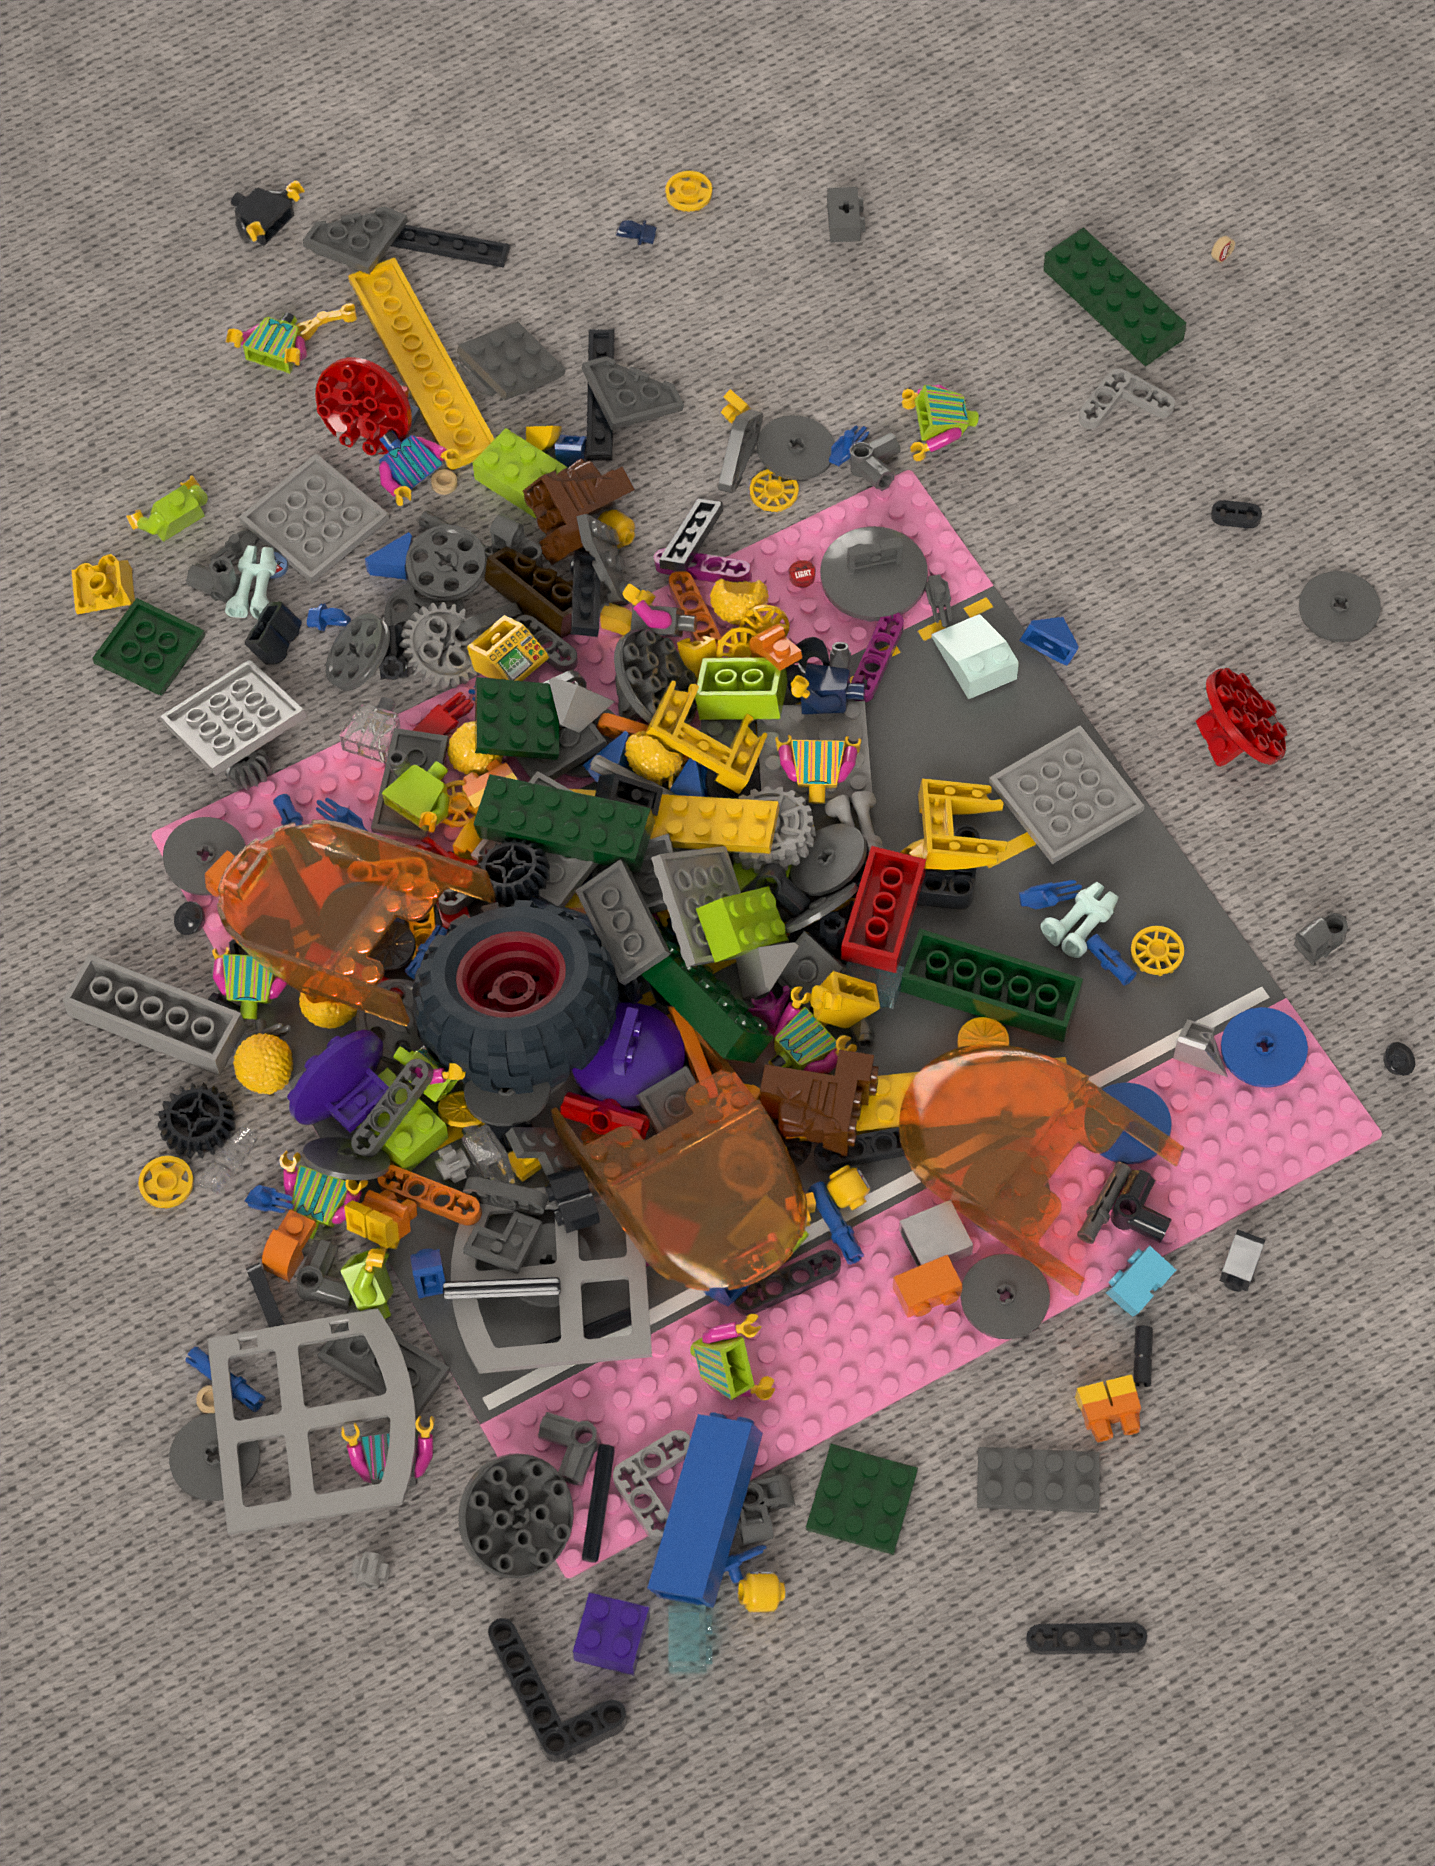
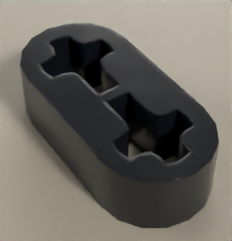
[1211,500,1262,529]

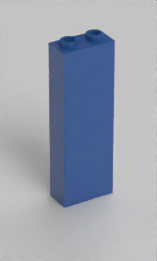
[647,1412,763,1608]

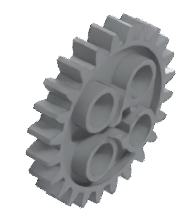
[400,602,480,689]

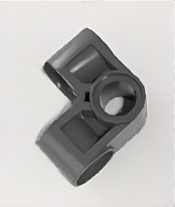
[490,513,543,568]
[1294,913,1348,966]
[738,1474,796,1545]

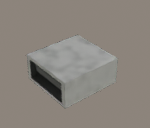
[899,1200,973,1267]

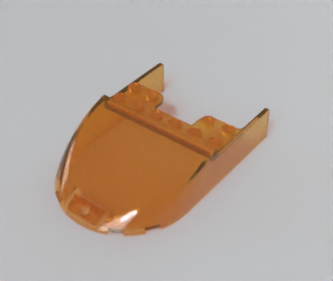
[217,820,496,1026]
[551,1031,807,1291]
[899,1044,1185,1296]

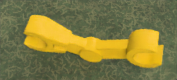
[295,303,357,341]

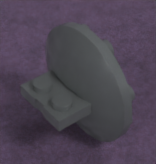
[820,526,928,622]
[614,629,697,724]
[458,1454,573,1579]

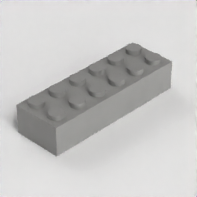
[62,954,245,1075]

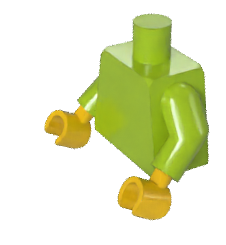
[126,475,208,542]
[340,1240,400,1319]

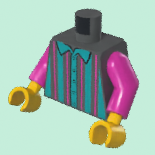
[623,584,697,637]
[341,1415,435,1486]

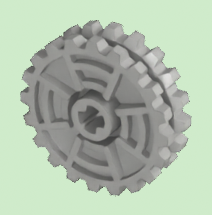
[728,786,816,874]

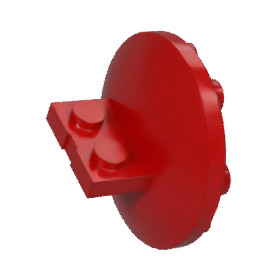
[315,357,412,456]
[1195,667,1288,767]

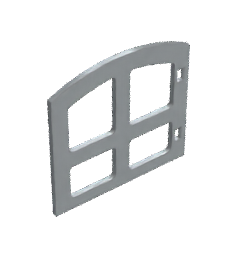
[451,1178,652,1374]
[207,1308,417,1535]

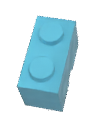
[1106,1246,1176,1317]

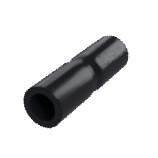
[1133,1325,1153,1387]

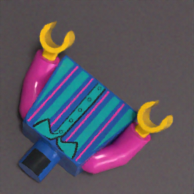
[379,430,461,506]

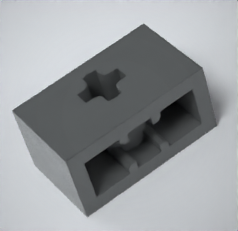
[827,187,865,243]

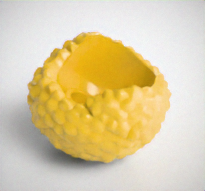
[710,579,769,625]
[447,721,503,776]
[625,731,683,781]
[299,969,362,1029]
[233,1033,293,1095]

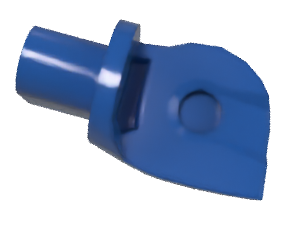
[307,604,351,631]

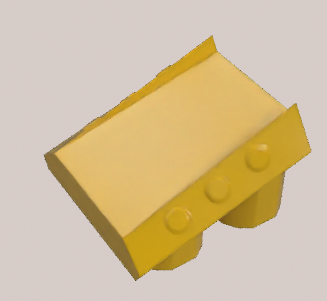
[71,554,135,614]

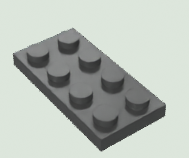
[371,728,449,840]
[575,859,671,985]
[318,1308,450,1419]
[977,1447,1100,1513]

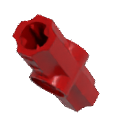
[560,1092,650,1141]

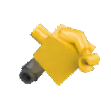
[810,971,880,1048]

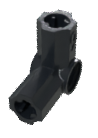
[379,625,408,680]
[740,863,810,918]
[789,911,845,959]
[1110,1169,1172,1243]

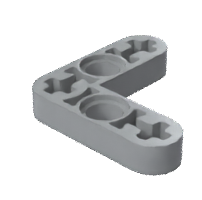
[1079,369,1175,429]
[613,1430,691,1542]

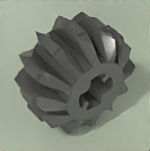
[225,748,272,790]

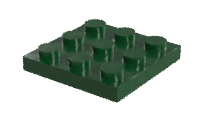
[92,598,206,696]
[475,677,559,760]
[806,1444,918,1555]

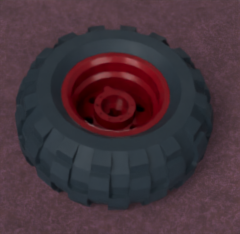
[412,900,619,1094]

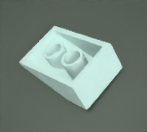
[932,614,1019,699]

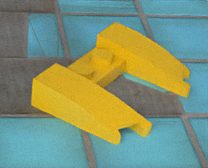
[644,681,767,794]
[918,778,1008,870]

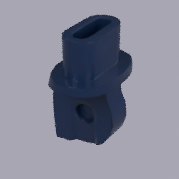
[616,220,656,245]

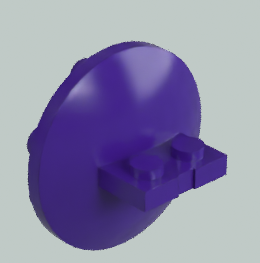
[572,1002,685,1110]
[287,1029,389,1133]

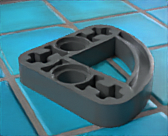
[718,409,763,494]

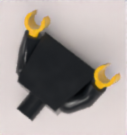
[231,181,305,246]

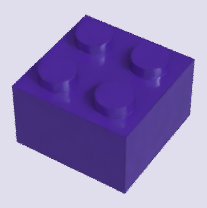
[573,1593,650,1676]

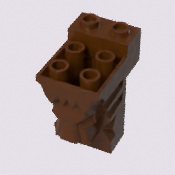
[522,459,635,566]
[760,1049,879,1156]

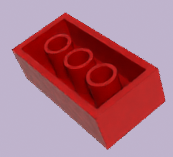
[841,846,926,973]

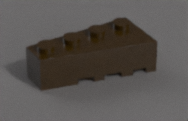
[484,546,601,639]

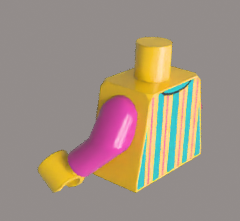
[775,735,861,804]

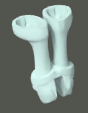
[225,545,277,619]
[1040,882,1119,958]

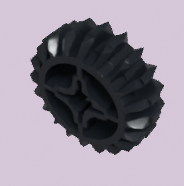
[474,837,550,907]
[158,1082,236,1159]

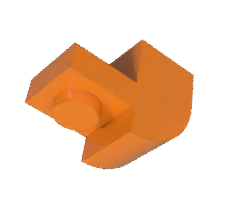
[750,624,802,671]
[262,1209,317,1282]

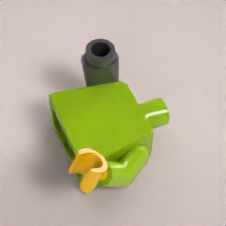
[382,750,450,833]

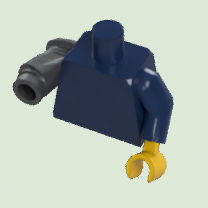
[791,642,865,714]

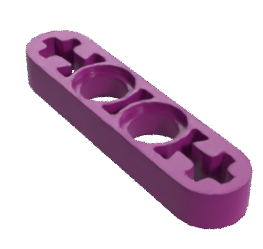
[653,548,752,583]
[851,613,904,703]

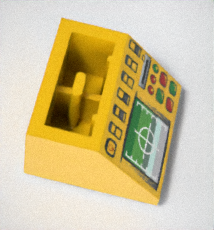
[467,615,549,681]

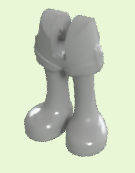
[825,791,884,857]

